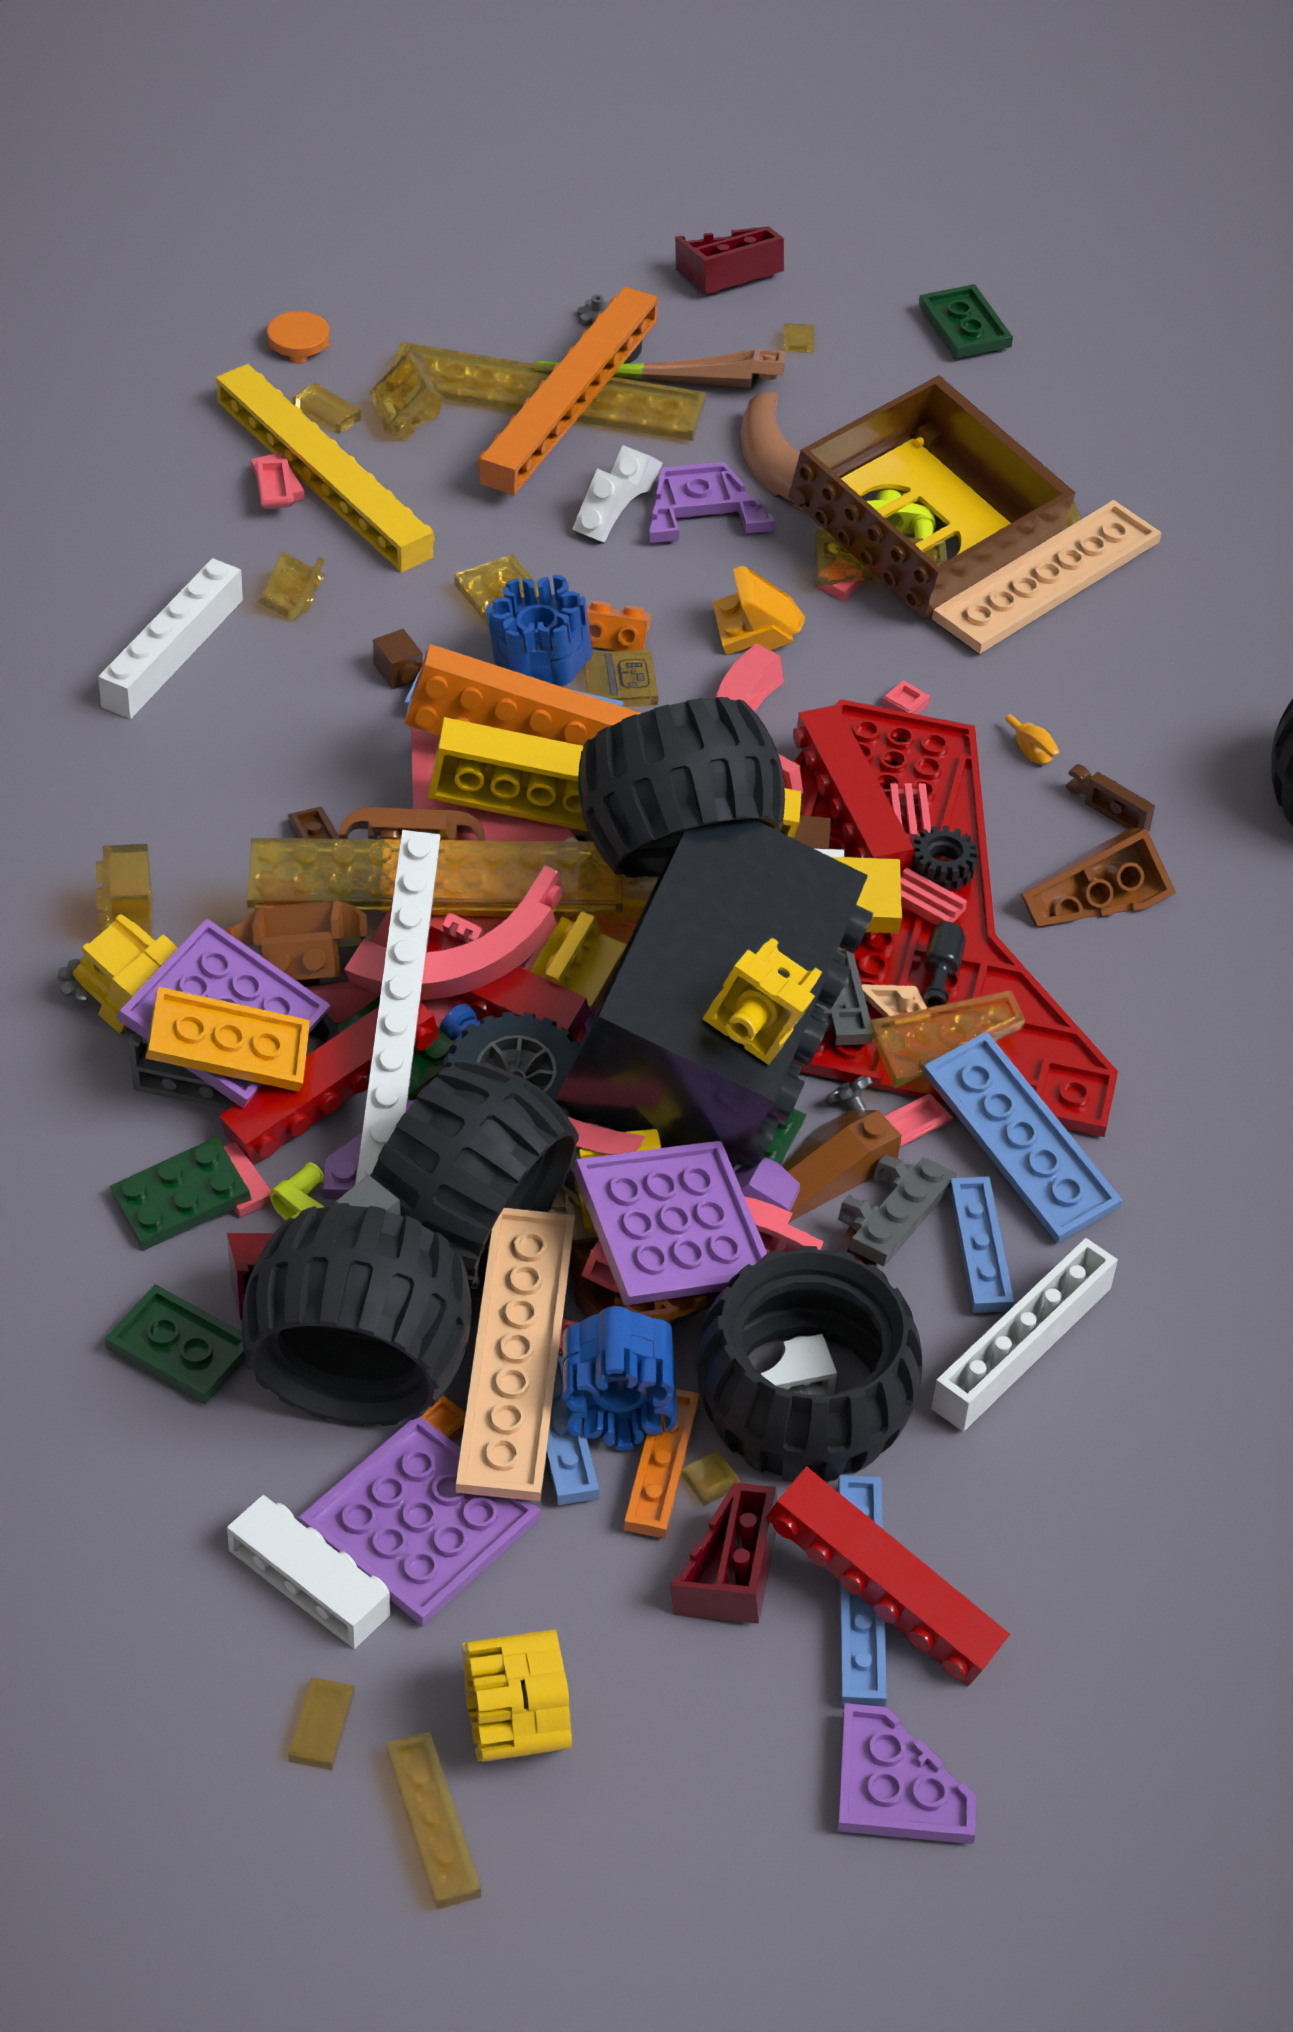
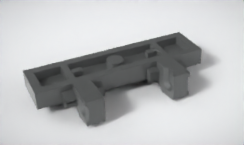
[815,947,874,1046]
[838,1154,957,1267]

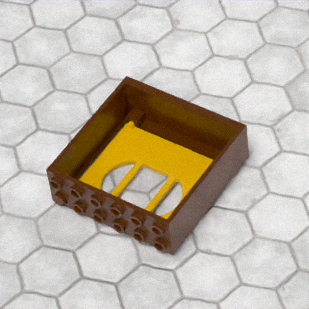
[788,375,1076,619]

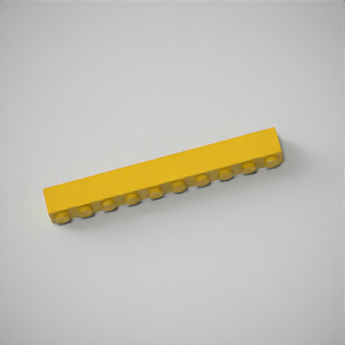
[216,364,435,573]

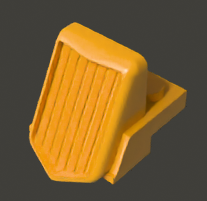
[712,566,806,655]

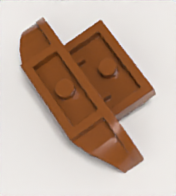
[338,807,486,842]
[224,900,370,980]

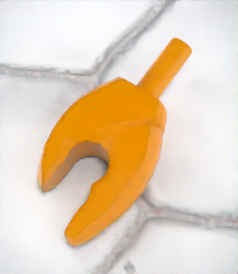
[1005,714,1059,764]

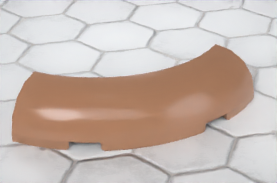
[740,392,807,514]

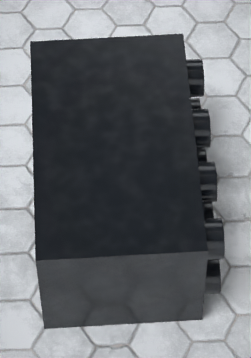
[555,819,873,1168]

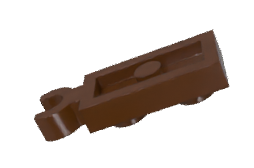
[1066,764,1155,832]

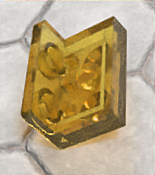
[258,551,325,622]

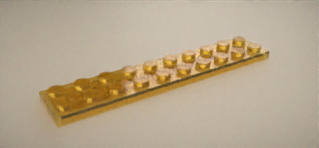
[385,342,706,441]
[247,838,623,912]

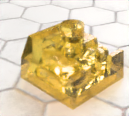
[369,348,445,441]

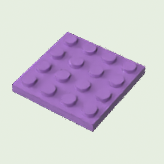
[117,918,330,1108]
[572,1141,767,1306]
[298,1417,541,1627]

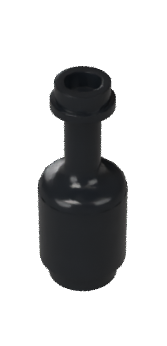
[923,922,966,1010]

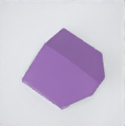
[734,1158,800,1212]

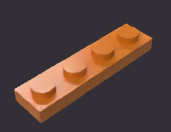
[624,1389,700,1539]

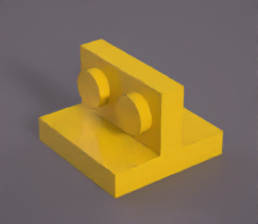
[530,911,627,1013]

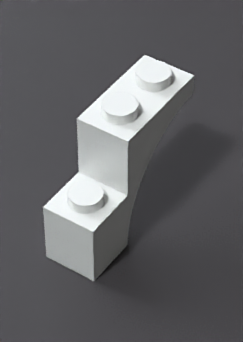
[572,445,663,543]

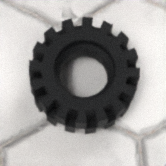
[911,826,978,891]

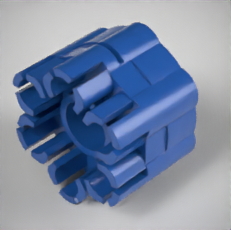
[486,575,592,686]
[563,1306,677,1450]

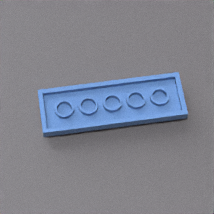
[923,1031,1123,1244]

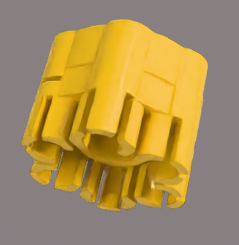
[462,1629,572,1762]

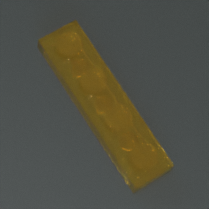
[387,1731,481,1910]

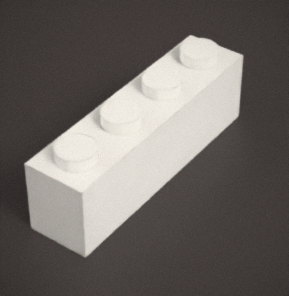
[227,1495,390,1649]

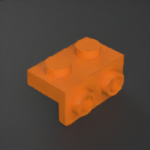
[586,601,652,654]

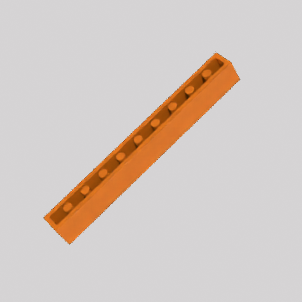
[477,286,658,496]

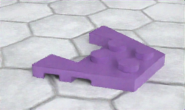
[649,462,775,543]

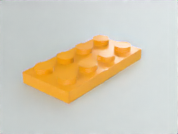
[145,986,310,1092]

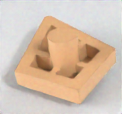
[862,984,930,1026]

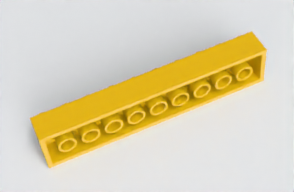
[427,717,802,839]

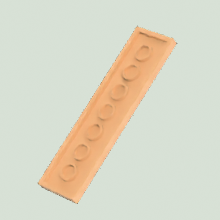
[932,500,1162,654]
[456,1208,575,1502]

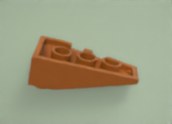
[1021,828,1176,926]
[782,1110,902,1223]

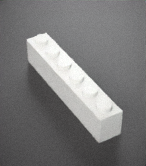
[98,558,243,719]
[931,1238,1118,1432]

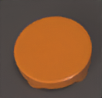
[267,311,330,364]

